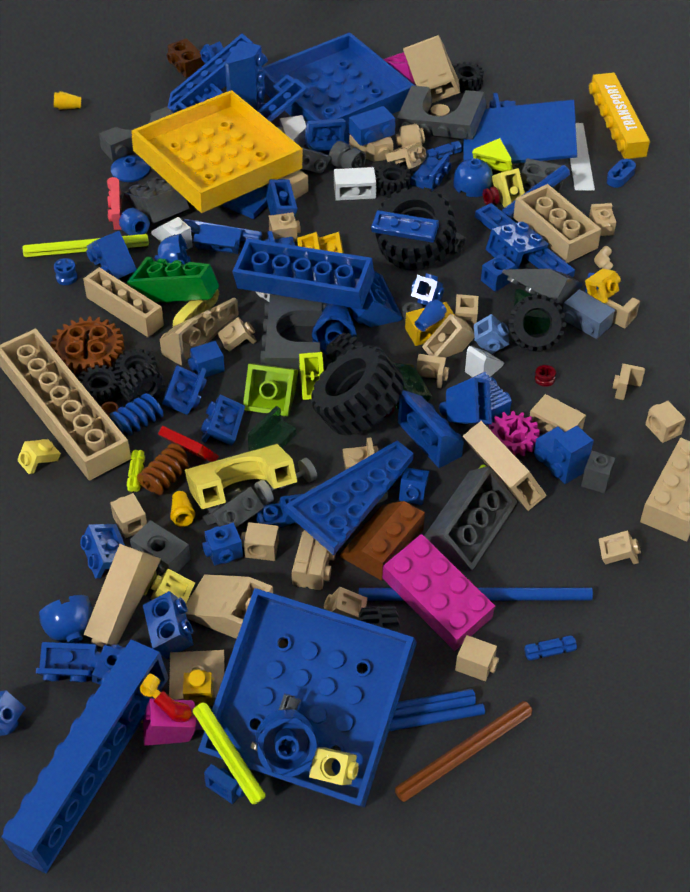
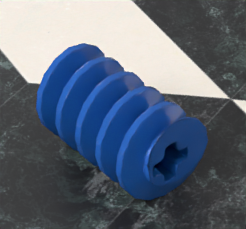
[109,393,164,436]

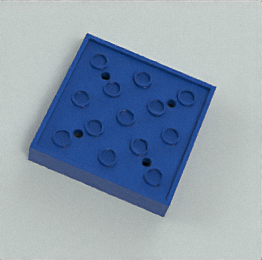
[262,32,415,133]
[198,588,417,808]

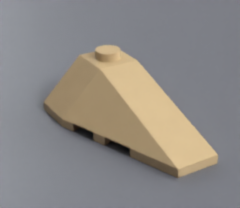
[160,298,238,366]

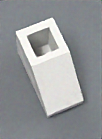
[277,115,306,147]

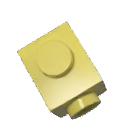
[18,439,61,474]

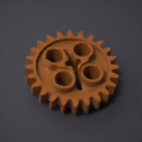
[50,316,125,375]

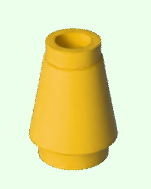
[54,91,81,110]
[170,491,195,527]

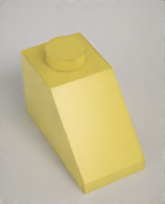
[492,168,525,208]

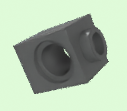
[581,451,615,494]

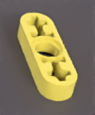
[173,289,219,327]

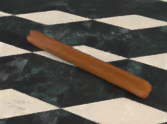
[395,701,533,802]

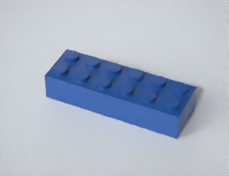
[232,238,375,309]

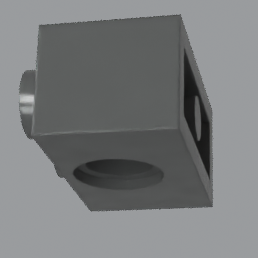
[130,520,191,575]

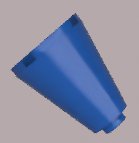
[312,304,357,355]

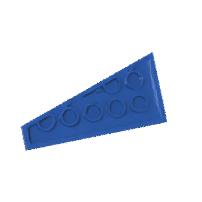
[285,440,414,555]

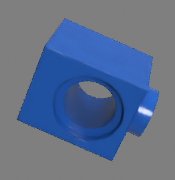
[481,254,516,292]

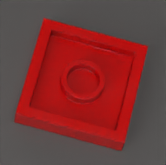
[158,425,219,462]

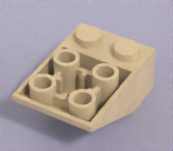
[403,35,460,103]
[186,575,273,639]

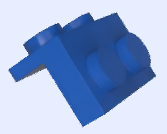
[305,118,346,153]
[162,365,207,415]
[36,642,98,682]

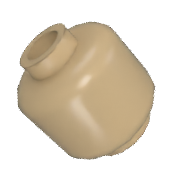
[396,124,425,147]

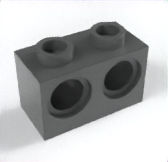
[521,158,564,193]

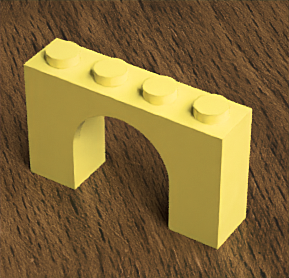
[185,444,297,509]

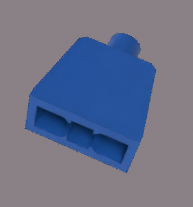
[439,378,492,425]

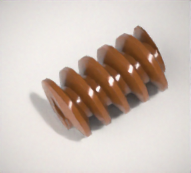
[137,443,189,495]

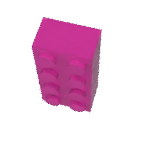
[382,534,495,651]

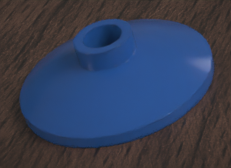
[111,155,150,182]

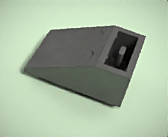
[124,177,189,223]
[502,269,583,307]

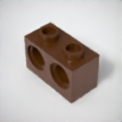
[167,38,205,79]

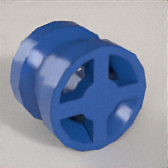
[54,258,78,285]

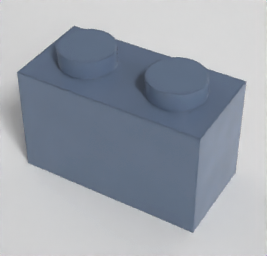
[562,289,615,339]

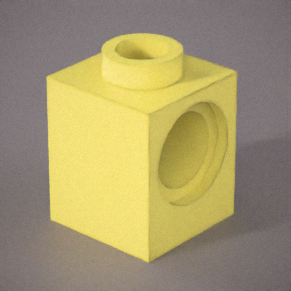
[309,747,359,785]

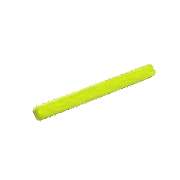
[23,234,149,258]

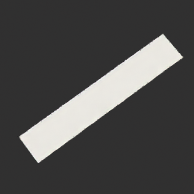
[570,123,595,190]

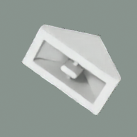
[465,346,504,377]

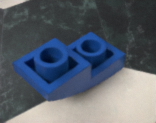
[255,494,303,528]

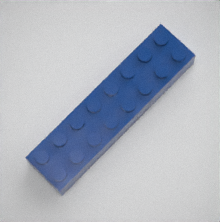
[1,639,169,874]

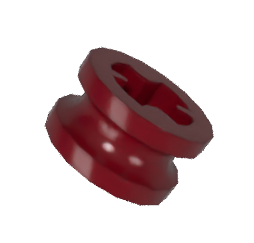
[483,186,500,205]
[535,365,556,387]

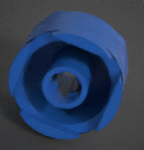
[256,709,317,777]

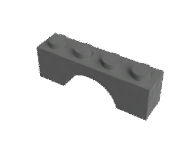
[99,107,173,161]

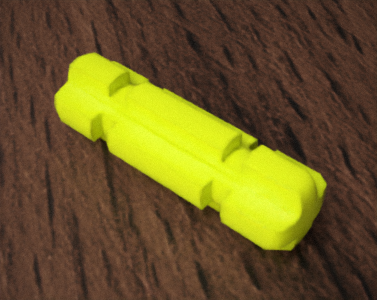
[127,450,145,492]

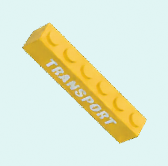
[589,73,650,159]

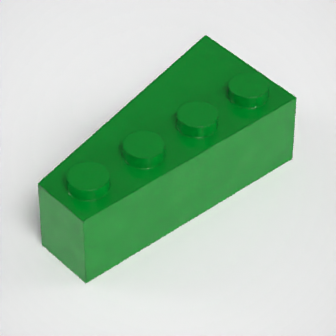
[127,257,219,303]

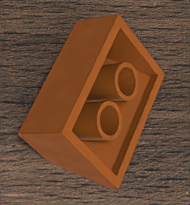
[340,501,425,581]

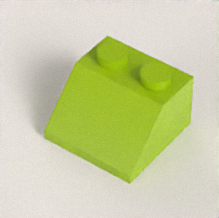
[243,363,298,416]

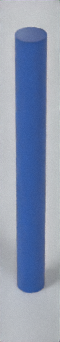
[389,703,485,731]

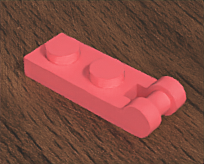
[107,177,122,230]

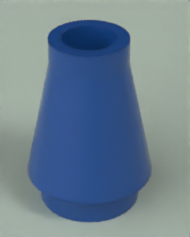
[415,299,447,332]

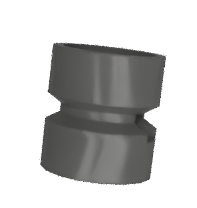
[329,141,366,169]

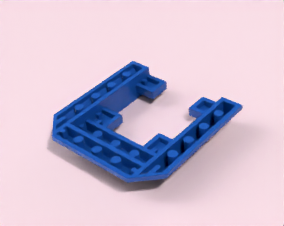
[168,34,308,122]

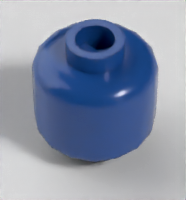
[119,208,150,235]

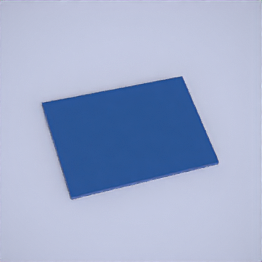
[464,100,577,164]

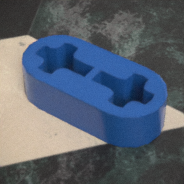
[607,159,636,188]

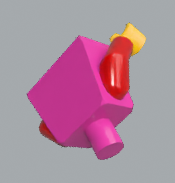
[140,674,204,746]

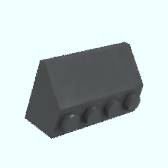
[424,466,517,571]

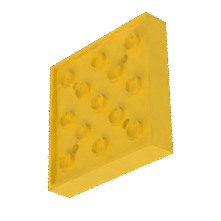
[131,90,303,213]

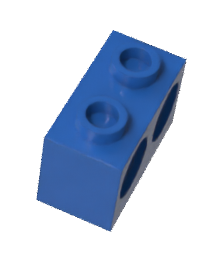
[143,591,194,659]

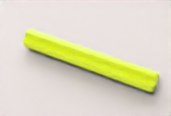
[193,702,266,805]

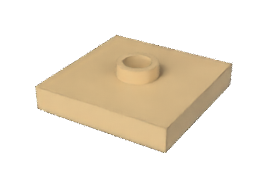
[169,650,225,702]

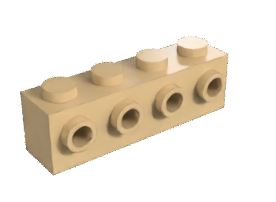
[83,267,164,337]

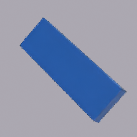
[371,210,439,243]

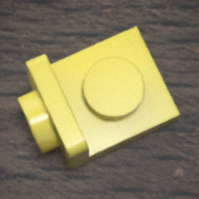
[150,569,195,603]

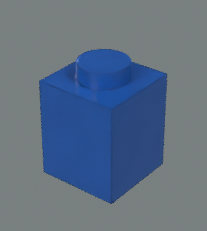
[188,341,225,378]

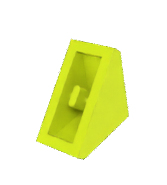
[472,138,513,172]
[299,352,324,400]

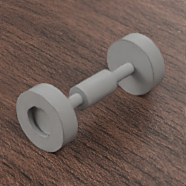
[255,458,317,505]

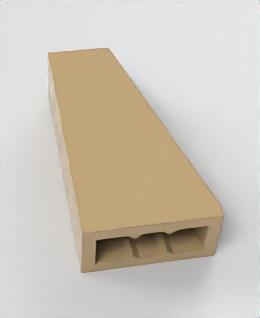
[463,421,547,511]
[84,544,161,647]

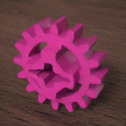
[489,411,540,457]

